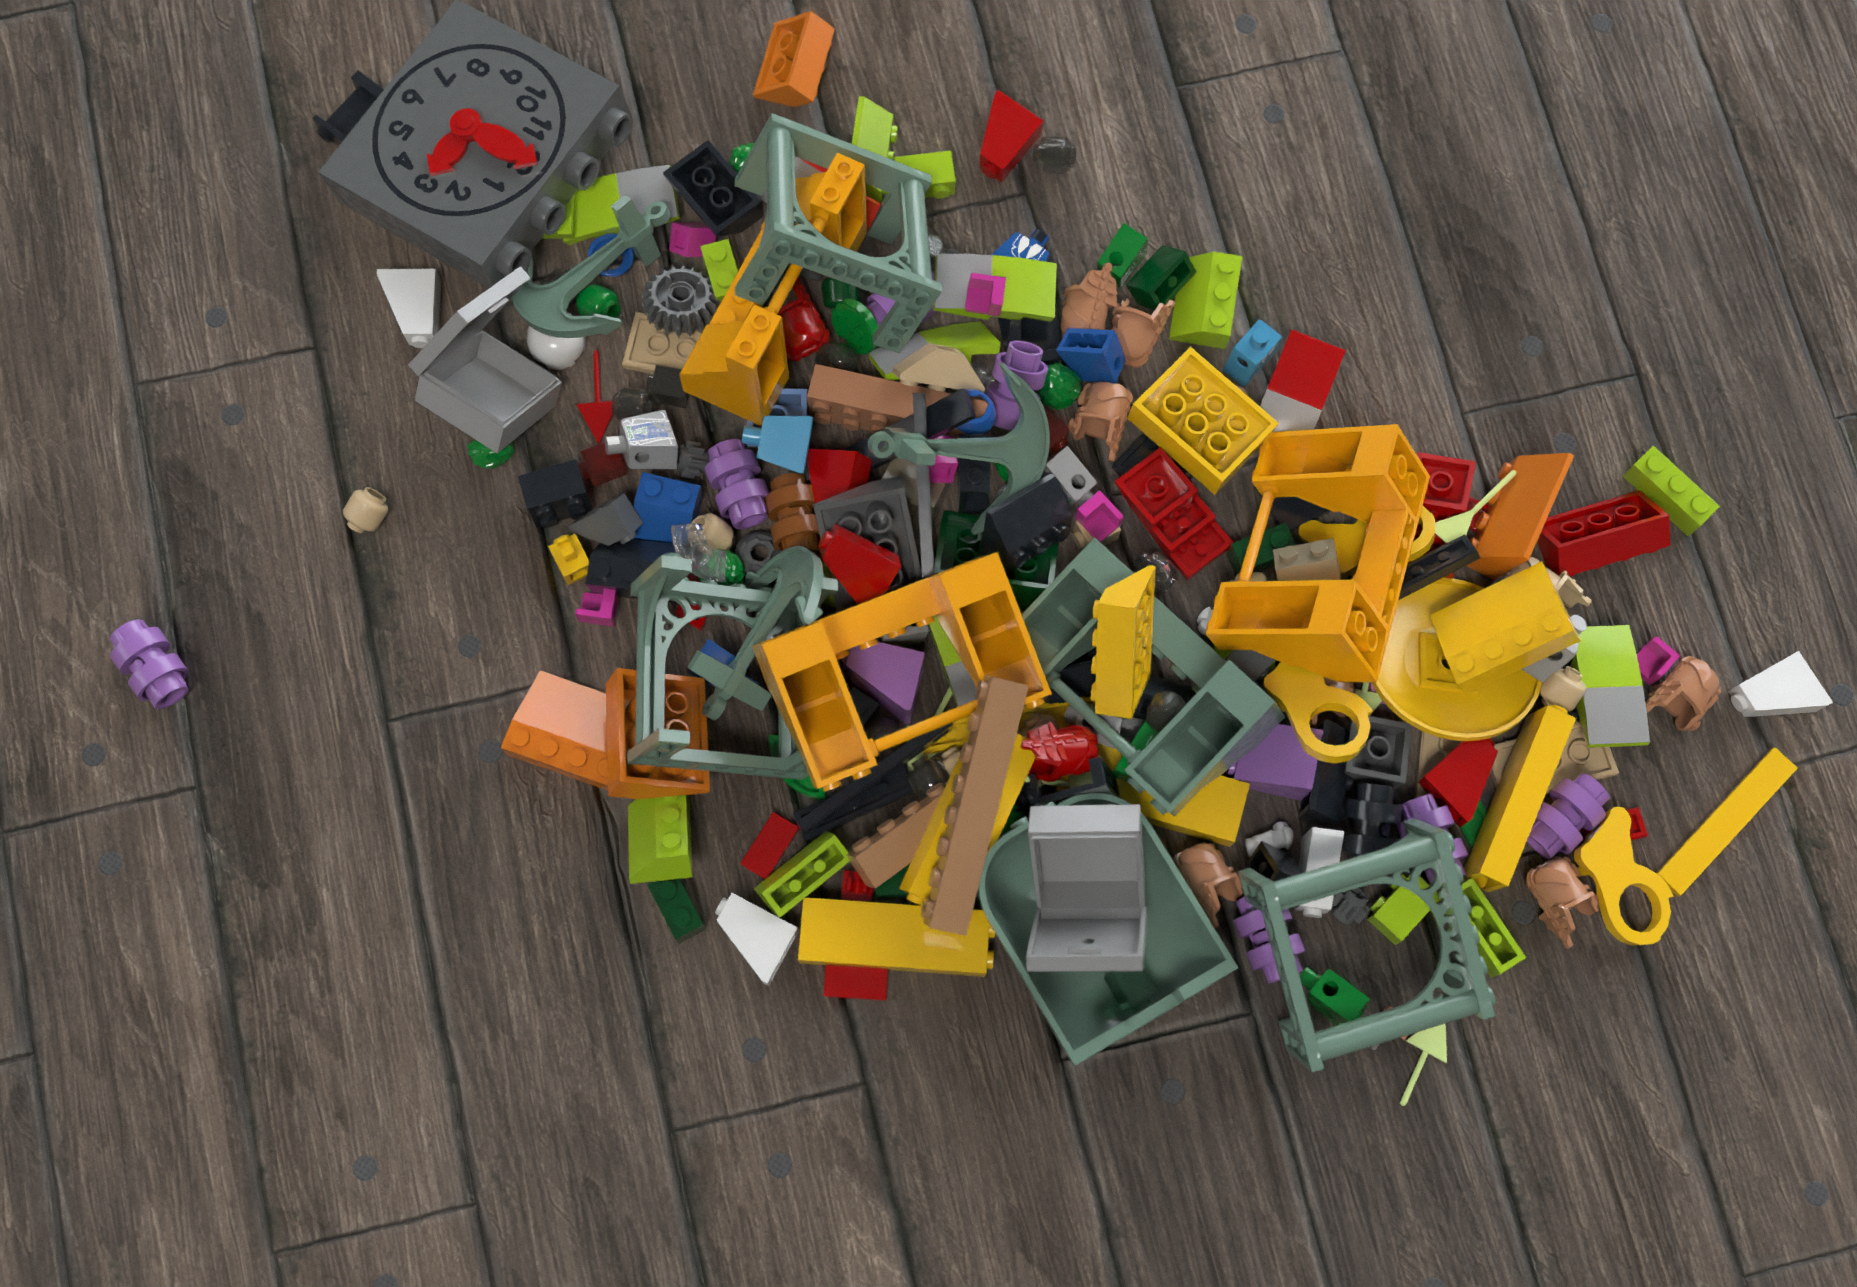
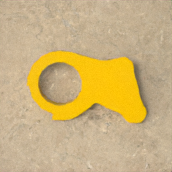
[1299,506,1435,580]
[1264,662,1373,764]
[1574,807,1673,946]

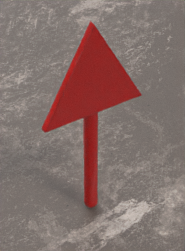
[576,350,619,445]

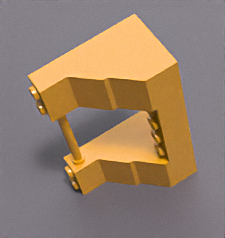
[679,153,867,426]
[1206,424,1430,682]
[752,552,1052,792]

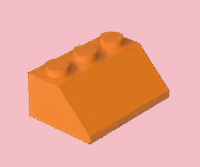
[753,11,835,107]

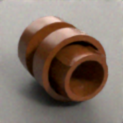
[765,473,821,557]

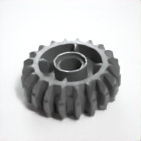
[642,264,720,338]

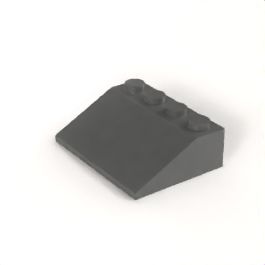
[813,476,922,612]

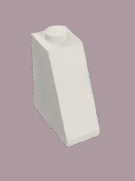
[377,269,441,348]
[1728,651,1833,717]
[1295,827,1344,918]
[715,893,799,986]

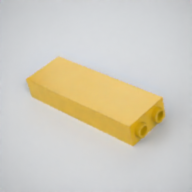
[1463,705,1576,893]
[899,734,1035,906]
[1051,743,1250,847]
[798,897,995,977]

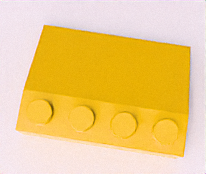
[1127,347,1279,495]
[1430,561,1581,694]
[1091,565,1155,719]

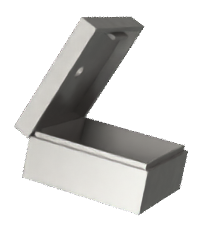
[408,266,562,453]
[1026,804,1147,971]

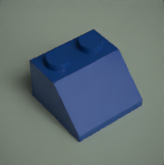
[633,472,703,545]

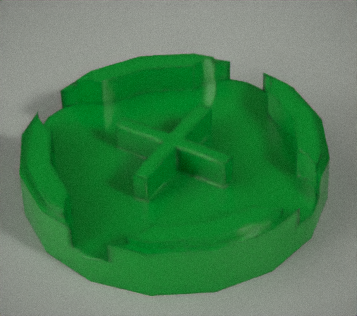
[832,298,878,355]

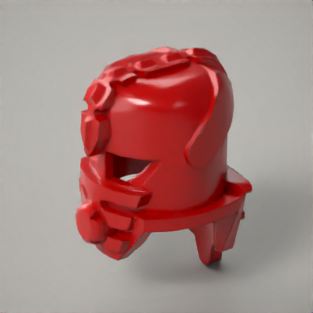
[777,276,830,362]
[1020,722,1099,782]

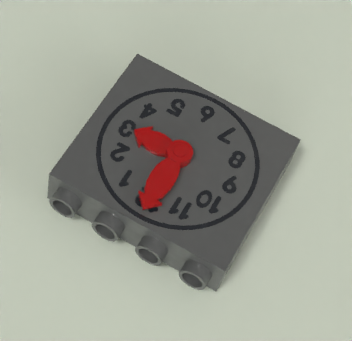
[318,0,633,288]

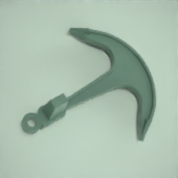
[511,195,670,338]
[868,362,1050,535]
[687,546,823,720]

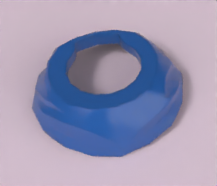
[588,234,634,277]
[957,389,996,434]

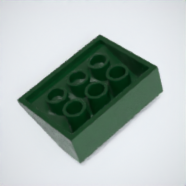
[934,510,1058,611]

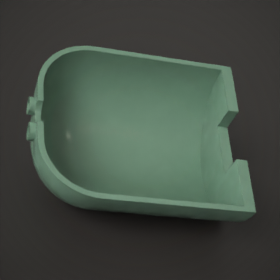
[978,793,1238,1066]

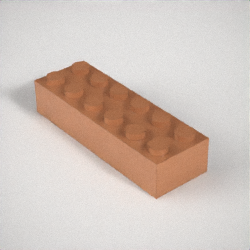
[807,364,988,439]

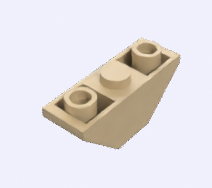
[892,343,985,393]

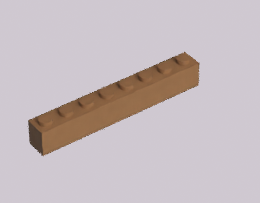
[921,675,1028,936]
[846,713,1060,889]

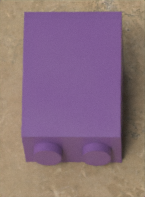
[842,642,925,724]
[1227,724,1323,801]

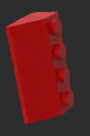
[1537,490,1670,577]

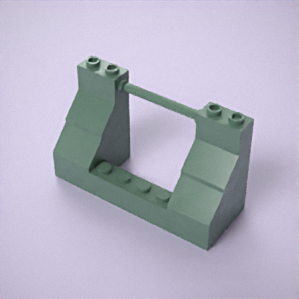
[1022,537,1285,817]

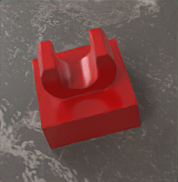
[840,870,873,902]

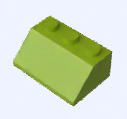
[852,96,898,203]
[1169,252,1242,349]
[628,795,693,884]

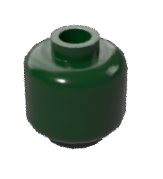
[821,276,861,309]

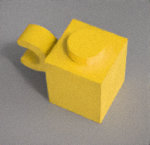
[548,534,589,585]

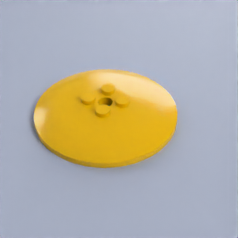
[1371,578,1542,741]

